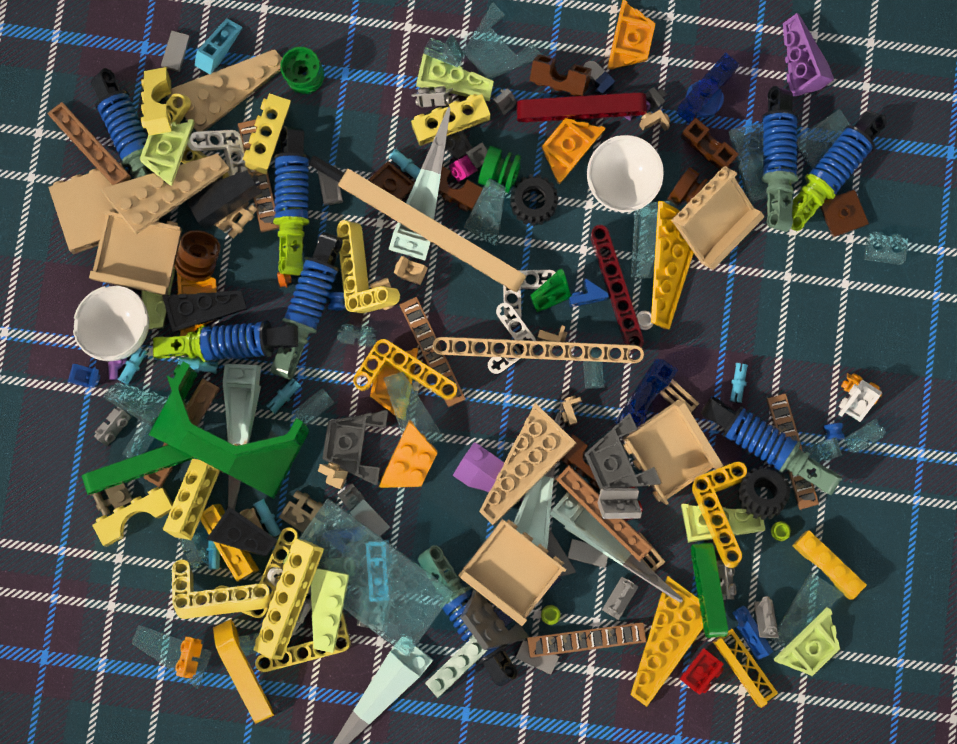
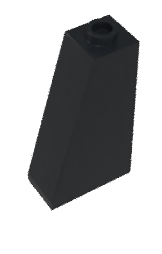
[186,170,262,230]

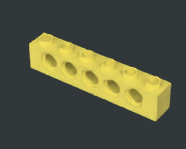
[253,538,324,660]

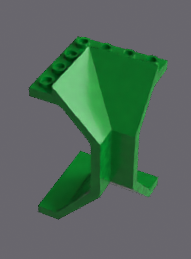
[149,361,310,499]

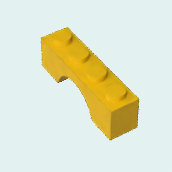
[792,530,867,600]

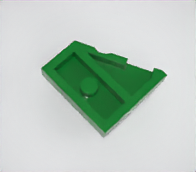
[530,269,571,312]

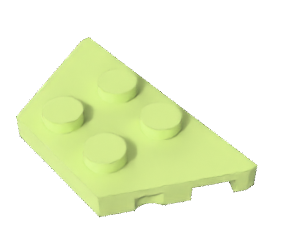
[140,119,195,185]
[774,607,840,676]

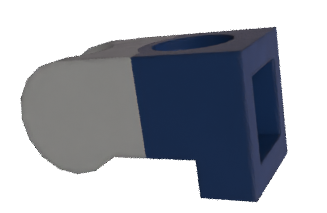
[584,61,615,95]

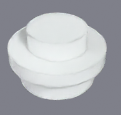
[636,311,653,330]

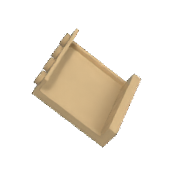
[49,163,125,254]
[672,166,764,270]
[89,209,182,295]
[622,400,723,505]
[459,519,566,626]

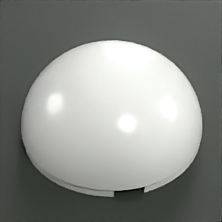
[587,135,664,212]
[73,286,149,361]

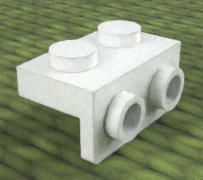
[838,380,882,422]

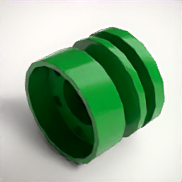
[280,47,324,94]
[478,146,521,194]

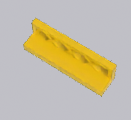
[200,504,259,582]
[713,629,778,708]

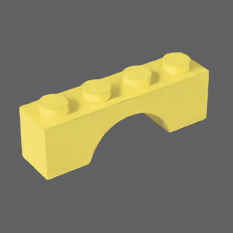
[141,67,172,135]
[93,487,173,547]

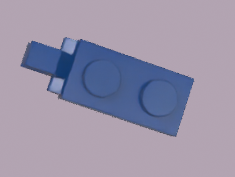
[732,606,774,660]

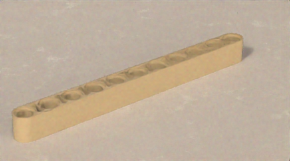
[338,169,527,293]
[433,337,644,363]

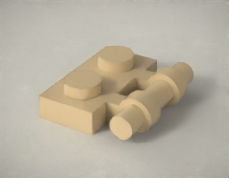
[214,202,257,239]

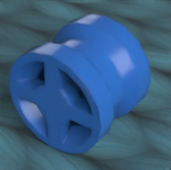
[328,292,347,311]
[823,423,845,442]

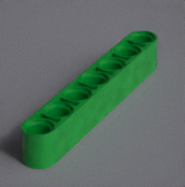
[81,432,210,495]

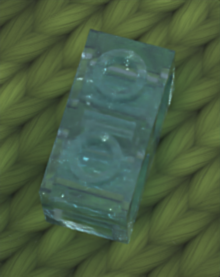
[864,232,908,265]

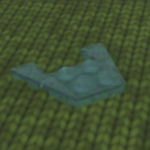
[463,2,542,79]

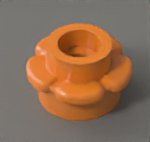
[277,272,292,288]

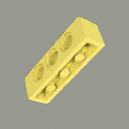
[243,93,291,174]
[411,94,490,146]
[163,459,220,540]

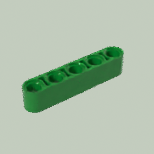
[691,543,728,638]

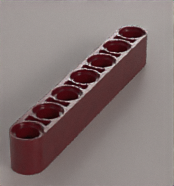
[516,93,647,122]
[590,225,644,353]

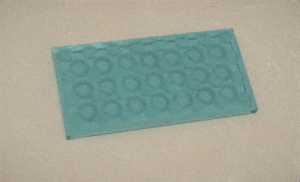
[282,499,454,657]

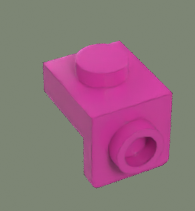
[449,155,478,182]

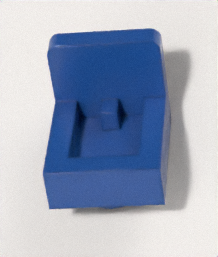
[68,364,100,388]

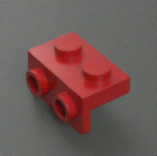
[679,648,724,695]

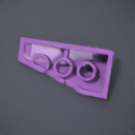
[783,13,834,96]
[453,442,525,502]

